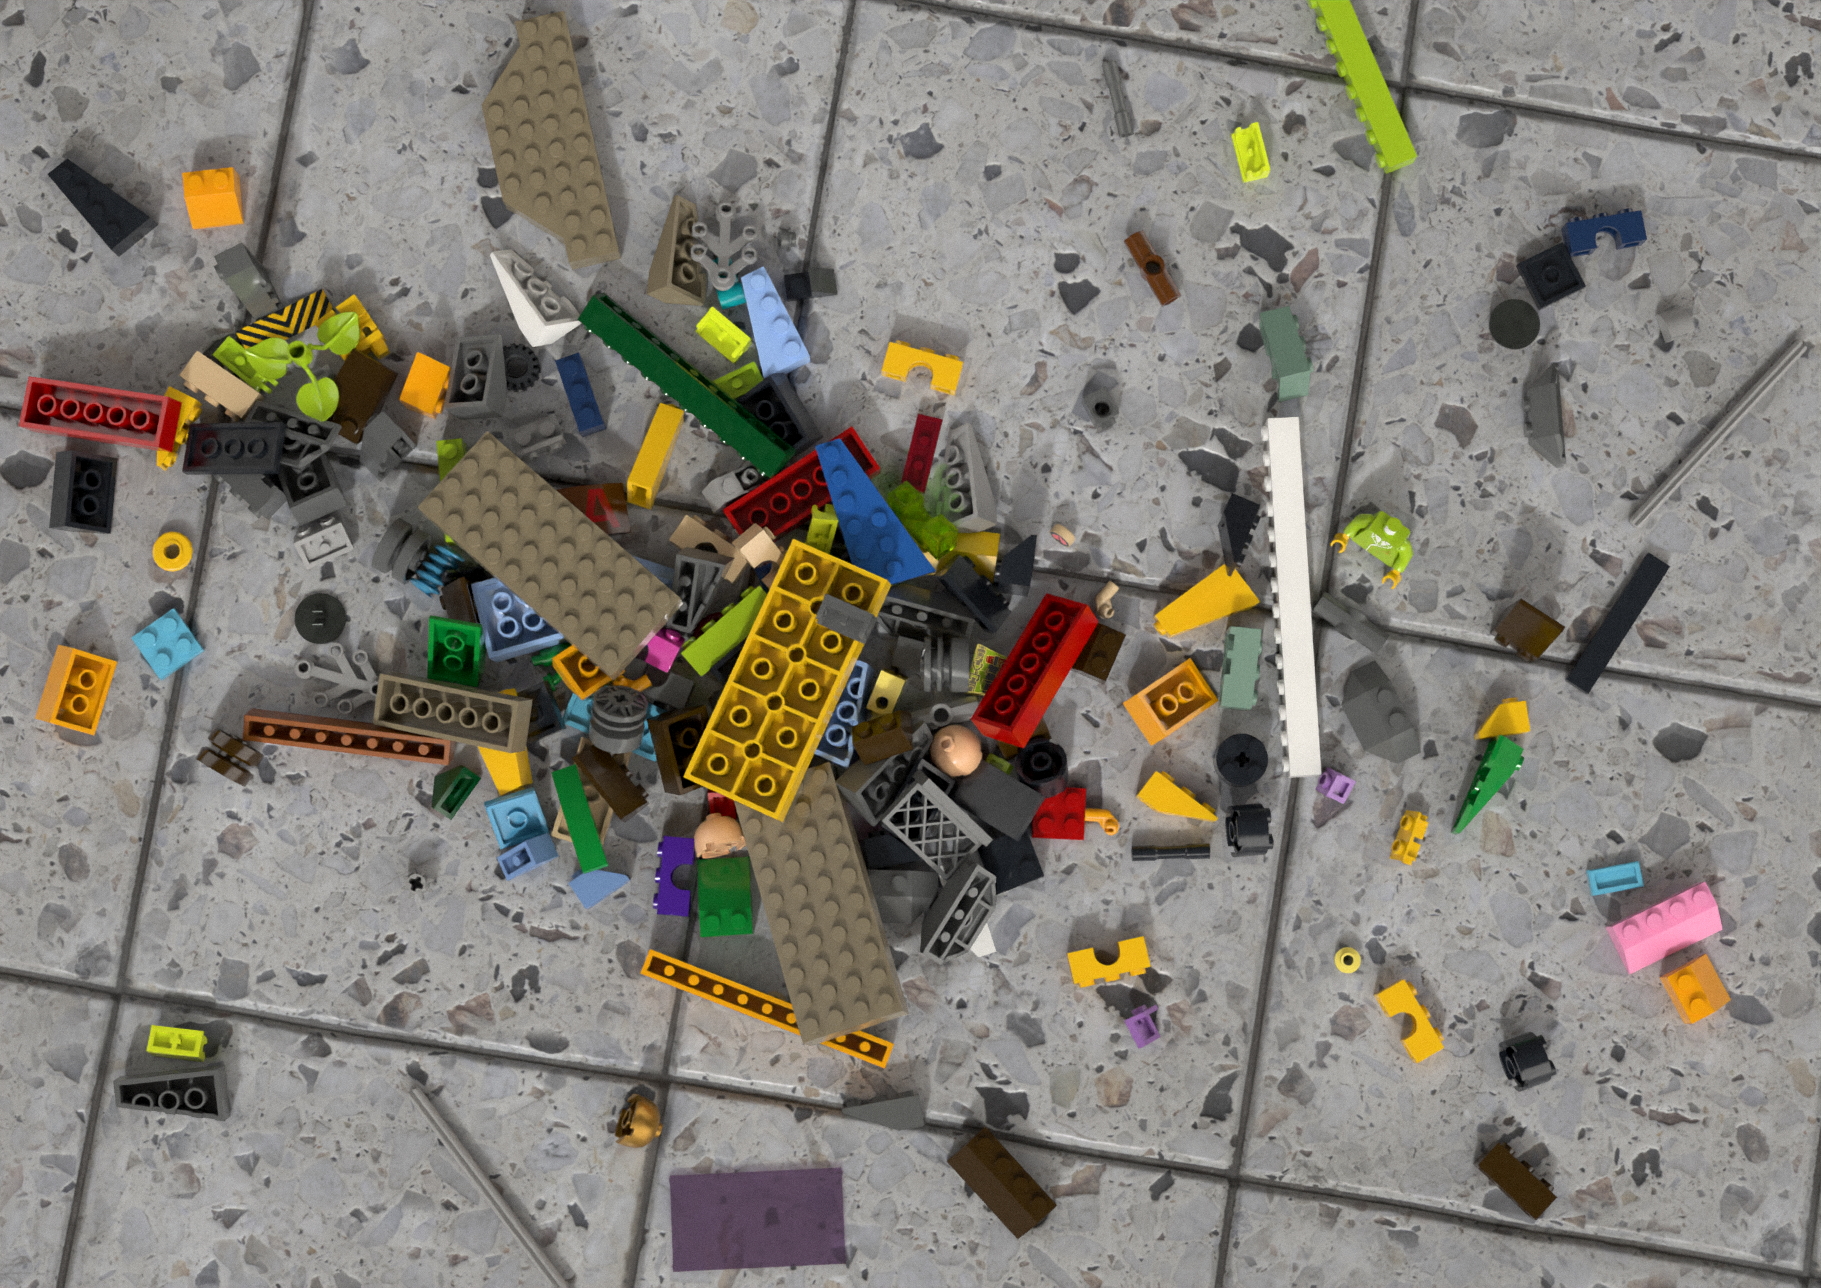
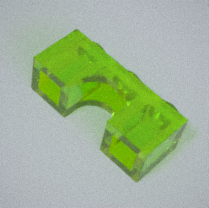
[887,481,958,560]

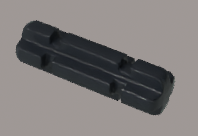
[440,566,486,585]

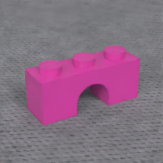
[645,627,686,673]

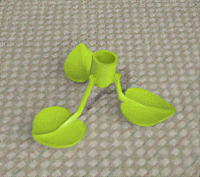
[245,312,360,422]

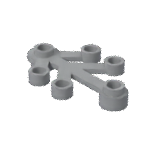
[691,202,758,291]
[294,643,379,715]

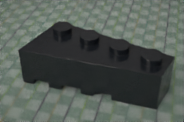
[48,158,158,257]

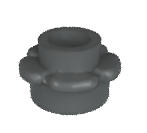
[777,227,796,252]

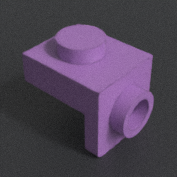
[1315,767,1356,804]
[1125,1004,1161,1049]

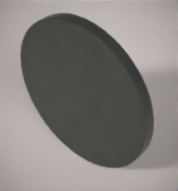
[1489,299,1540,350]
[295,593,346,644]

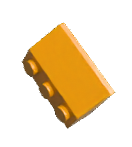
[35,645,117,735]

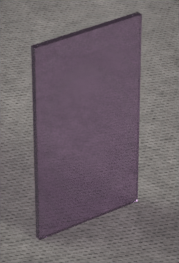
[669,1167,847,1272]

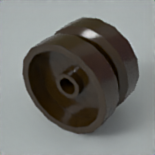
[196,727,264,787]

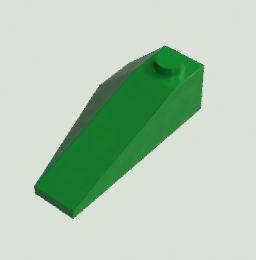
[1451,735,1524,835]

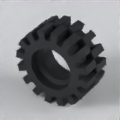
[503,343,541,392]

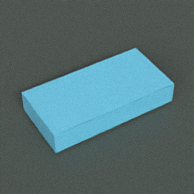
[1586,861,1644,896]

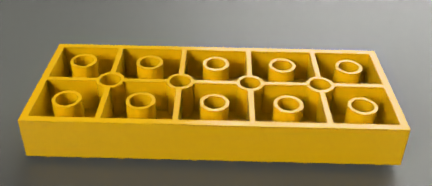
[683,539,891,822]

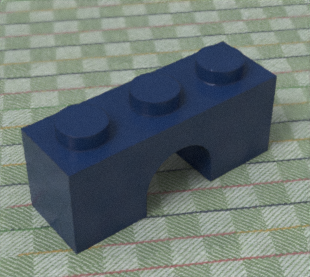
[1561,208,1647,258]
[555,352,606,437]

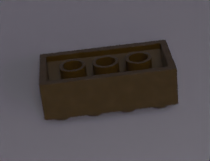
[947,1126,1057,1239]

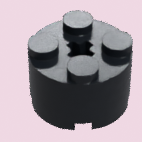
[1213,734,1268,787]
[1015,738,1069,798]
[1225,803,1274,858]
[1499,1032,1556,1092]

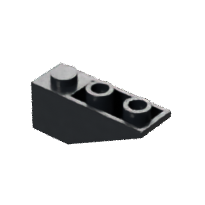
[1218,493,1261,577]

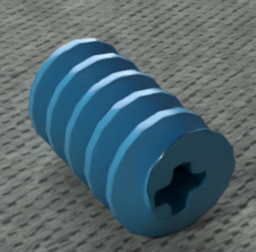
[410,543,465,600]

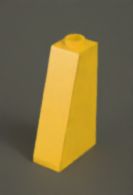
[627,403,684,510]
[1153,564,1260,639]
[478,688,533,796]

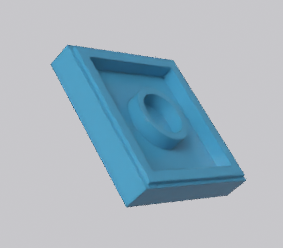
[484,787,550,850]

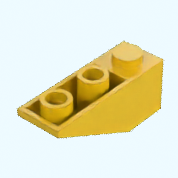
[157,386,202,471]
[1136,771,1218,822]

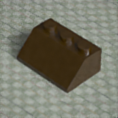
[647,705,709,795]
[572,745,650,823]

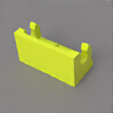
[1231,122,1271,183]
[695,306,752,364]
[804,504,838,554]
[146,1025,207,1062]

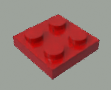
[1032,788,1086,841]

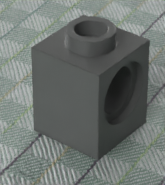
[1081,386,1119,429]

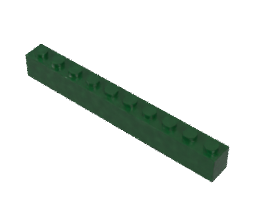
[577,293,796,478]

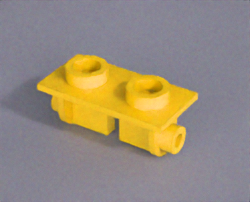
[1389,810,1429,866]

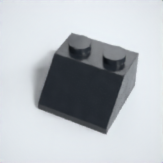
[977,829,1044,895]

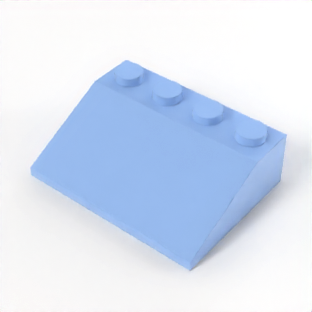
[471,578,568,662]

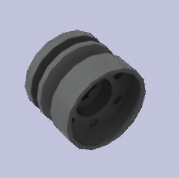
[920,637,969,692]
[588,686,648,753]

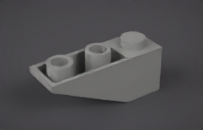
[702,463,783,513]

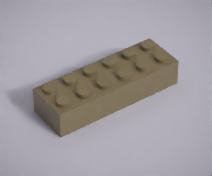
[373,672,533,753]

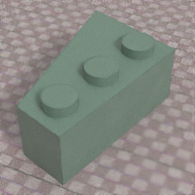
[1259,306,1314,402]
[1218,626,1262,711]

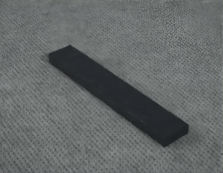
[1565,552,1670,695]

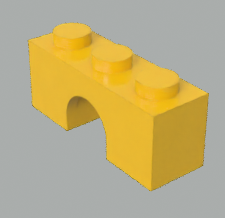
[881,340,963,396]
[1066,936,1151,988]
[1374,979,1444,1063]

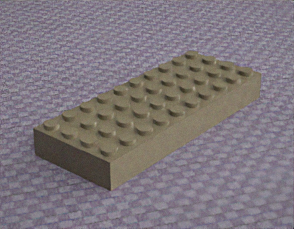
[417,431,683,681]
[734,762,909,1046]

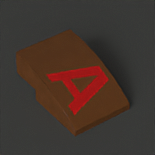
[556,482,631,536]

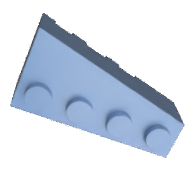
[741,266,811,379]
[814,659,874,770]

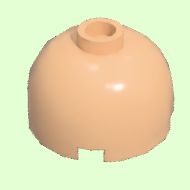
[929,725,982,777]
[694,813,746,859]

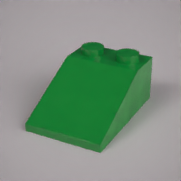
[427,615,486,687]
[697,857,754,938]

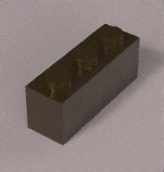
[1473,1141,1557,1220]

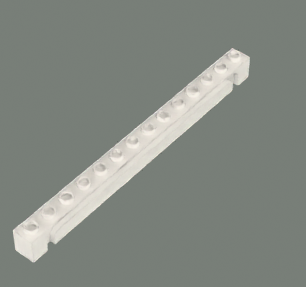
[1261,417,1321,778]

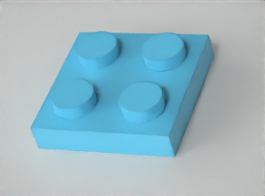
[132,608,205,680]

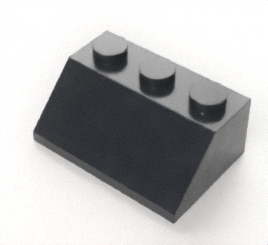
[736,373,823,458]
[49,450,118,534]
[993,535,1037,597]
[934,554,1011,634]
[879,757,956,846]

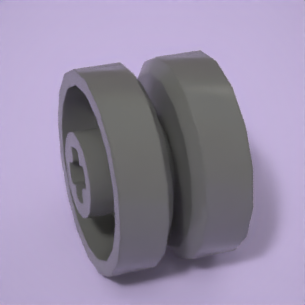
[372,518,432,585]

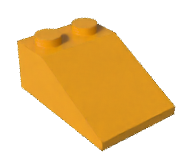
[1123,658,1219,746]

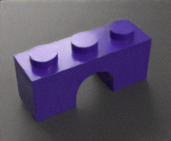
[653,836,695,917]

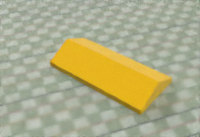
[899,519,1000,584]

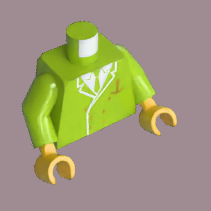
[1331,511,1413,589]

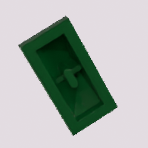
[431,765,481,820]

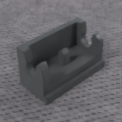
[816,594,877,644]

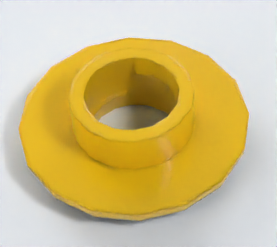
[152,531,193,572]

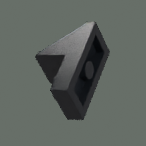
[784,267,838,302]

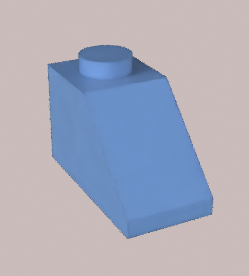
[497,833,559,881]
[568,869,631,910]

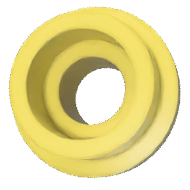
[1334,947,1361,973]

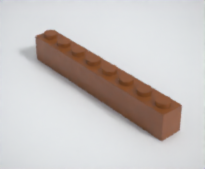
[242,708,455,765]

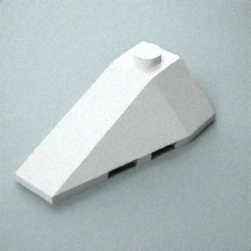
[490,249,581,347]

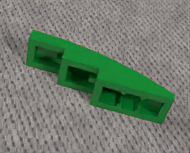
[551,764,608,874]

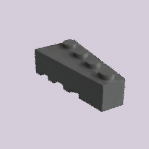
[214,243,284,321]
[113,1065,230,1121]

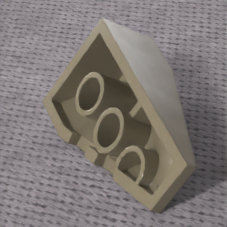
[647,195,707,306]

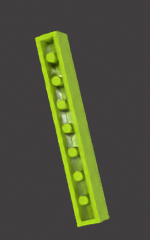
[1307,0,1417,174]

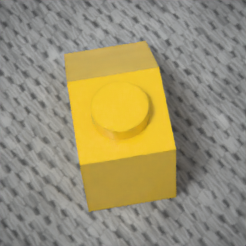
[1474,697,1530,740]

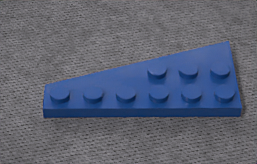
[815,438,935,585]

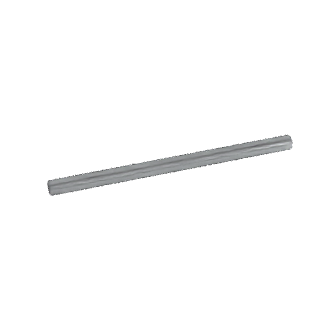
[1629,340,1807,529]
[407,1087,570,1288]

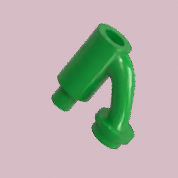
[531,642,571,692]

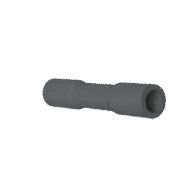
[1102,61,1134,138]

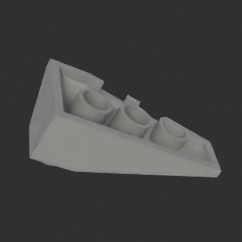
[936,423,997,534]

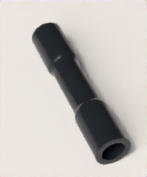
[1131,843,1210,861]

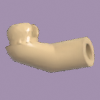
[1095,581,1119,619]

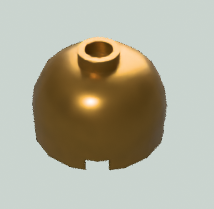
[615,1094,663,1148]

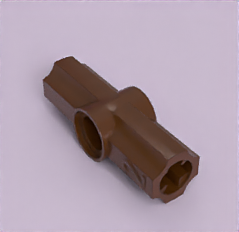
[1124,230,1181,307]

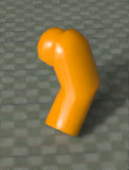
[612,674,652,692]
[1085,808,1119,835]

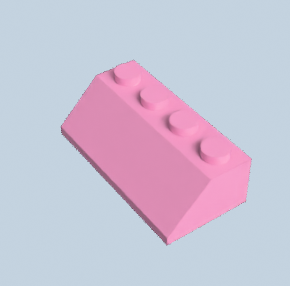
[1605,882,1722,974]

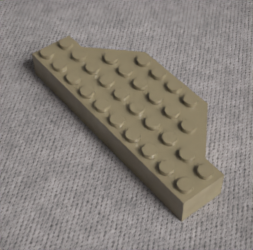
[481,11,622,270]

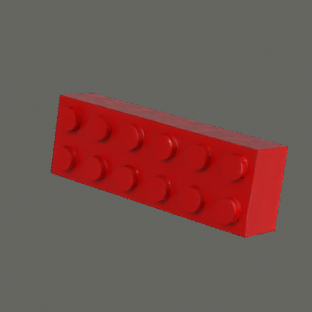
[19,376,182,453]
[723,426,881,543]
[971,593,1099,748]

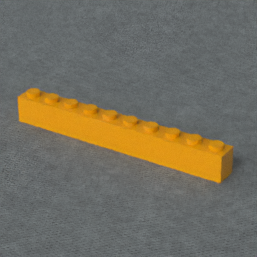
[640,949,894,1069]

